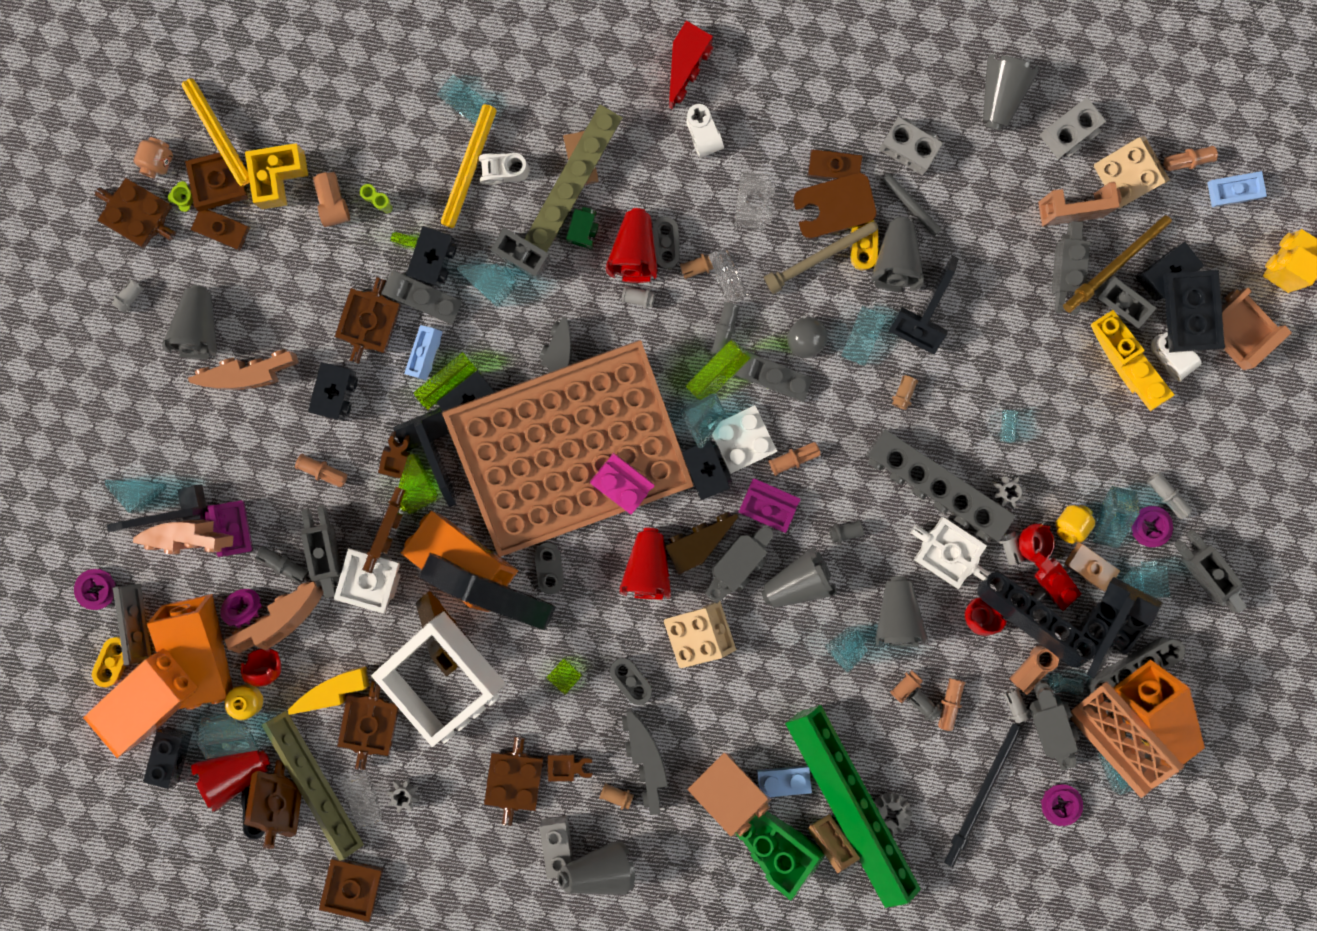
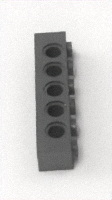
[865,429,1016,543]

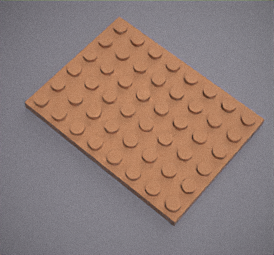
[442,339,693,557]

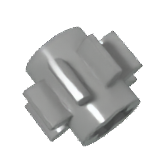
[992,476,1026,508]
[386,779,420,813]

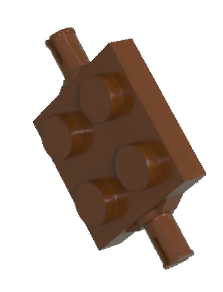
[95,178,176,249]
[335,277,401,364]
[362,487,406,574]
[337,680,399,770]
[484,736,543,826]
[244,760,302,849]

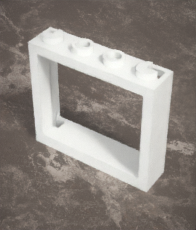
[371,611,506,747]

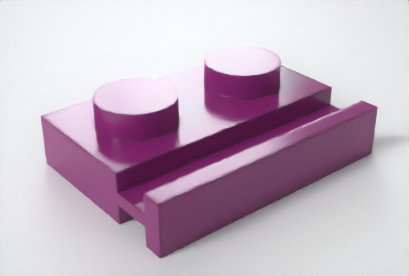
[738,478,801,533]

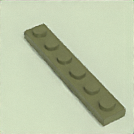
[524,104,623,252]
[262,710,364,861]

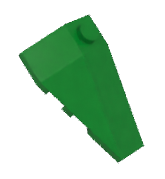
[737,811,825,901]

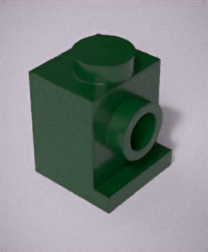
[566,207,599,250]

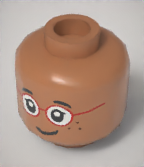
[134,137,173,178]

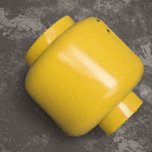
[1055,505,1096,544]
[225,684,264,720]

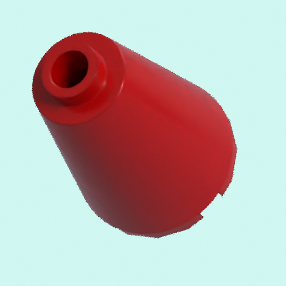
[606,208,658,283]
[619,527,671,600]
[191,747,270,812]

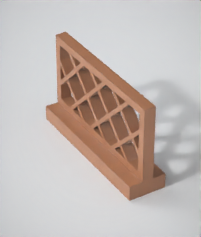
[1070,681,1184,798]

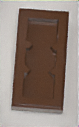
[807,149,862,180]
[190,209,250,251]

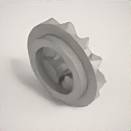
[874,793,912,836]

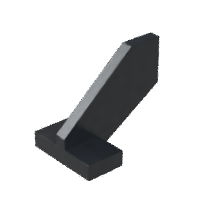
[889,255,959,355]
[393,408,456,507]
[107,484,208,533]
[1087,577,1163,679]

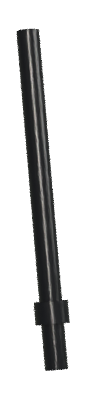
[944,723,1022,867]

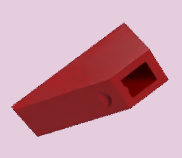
[669,20,714,109]

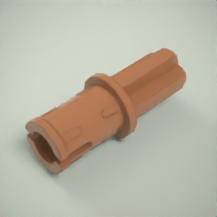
[1163,146,1218,172]
[769,442,821,476]
[295,453,348,487]
[938,678,966,731]

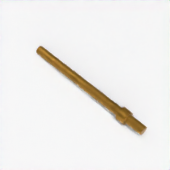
[1063,215,1172,313]

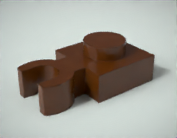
[378,432,410,479]
[548,753,593,782]

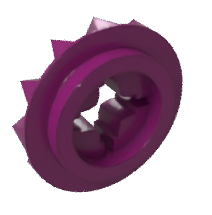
[1130,506,1173,547]
[74,569,117,610]
[220,589,262,628]
[1040,784,1083,826]

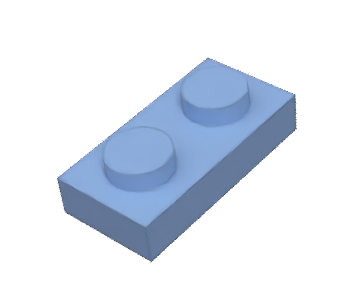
[1207,171,1267,208]
[404,325,443,381]
[757,765,812,797]

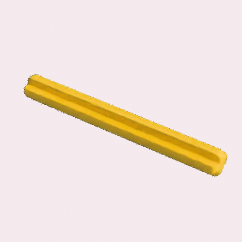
[182,78,250,186]
[441,104,497,228]

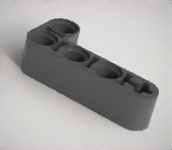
[1086,637,1185,723]

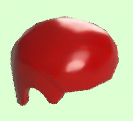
[1019,523,1055,562]
[965,597,1007,636]
[241,648,282,687]

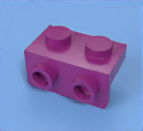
[205,500,253,557]

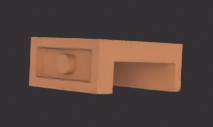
[1038,182,1121,227]
[1222,287,1292,370]
[687,752,771,837]

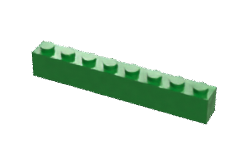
[785,705,921,908]

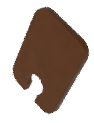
[793,173,877,239]

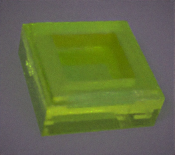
[390,232,418,251]
[546,658,583,695]

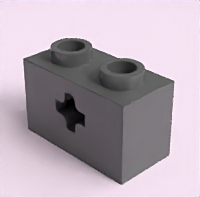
[491,228,551,281]
[1094,274,1156,329]

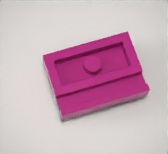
[590,452,655,515]

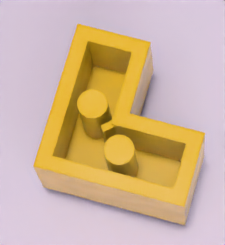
[245,143,308,209]
[1263,229,1317,293]

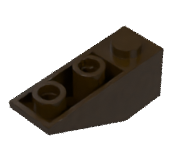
[665,511,738,575]
[416,590,477,677]

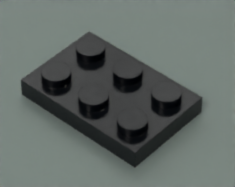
[1163,270,1225,353]

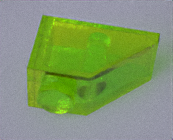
[398,454,440,514]

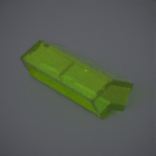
[686,339,750,404]
[413,352,477,410]

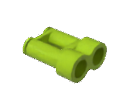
[360,184,393,213]

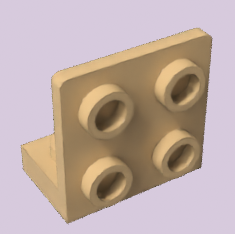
[1094,136,1170,208]
[664,601,736,668]

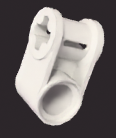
[686,104,724,158]
[479,153,530,185]
[1151,332,1202,381]

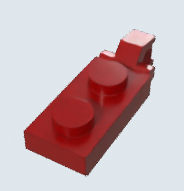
[1031,552,1082,611]

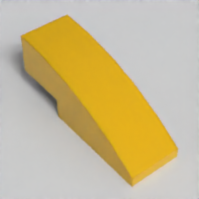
[288,666,370,715]

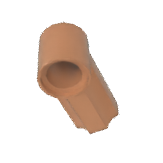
[313,172,350,227]
[1009,645,1059,695]

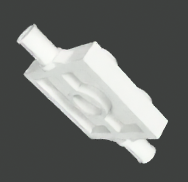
[910,517,991,589]

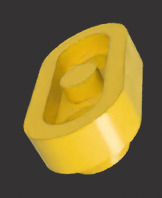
[851,221,878,271]
[92,636,126,687]

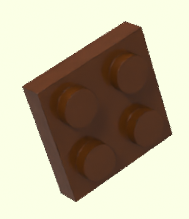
[185,148,248,212]
[319,856,383,922]

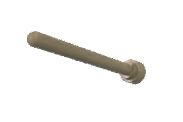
[763,222,878,295]

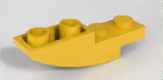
[1091,310,1174,412]

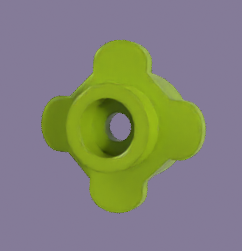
[168,181,193,212]

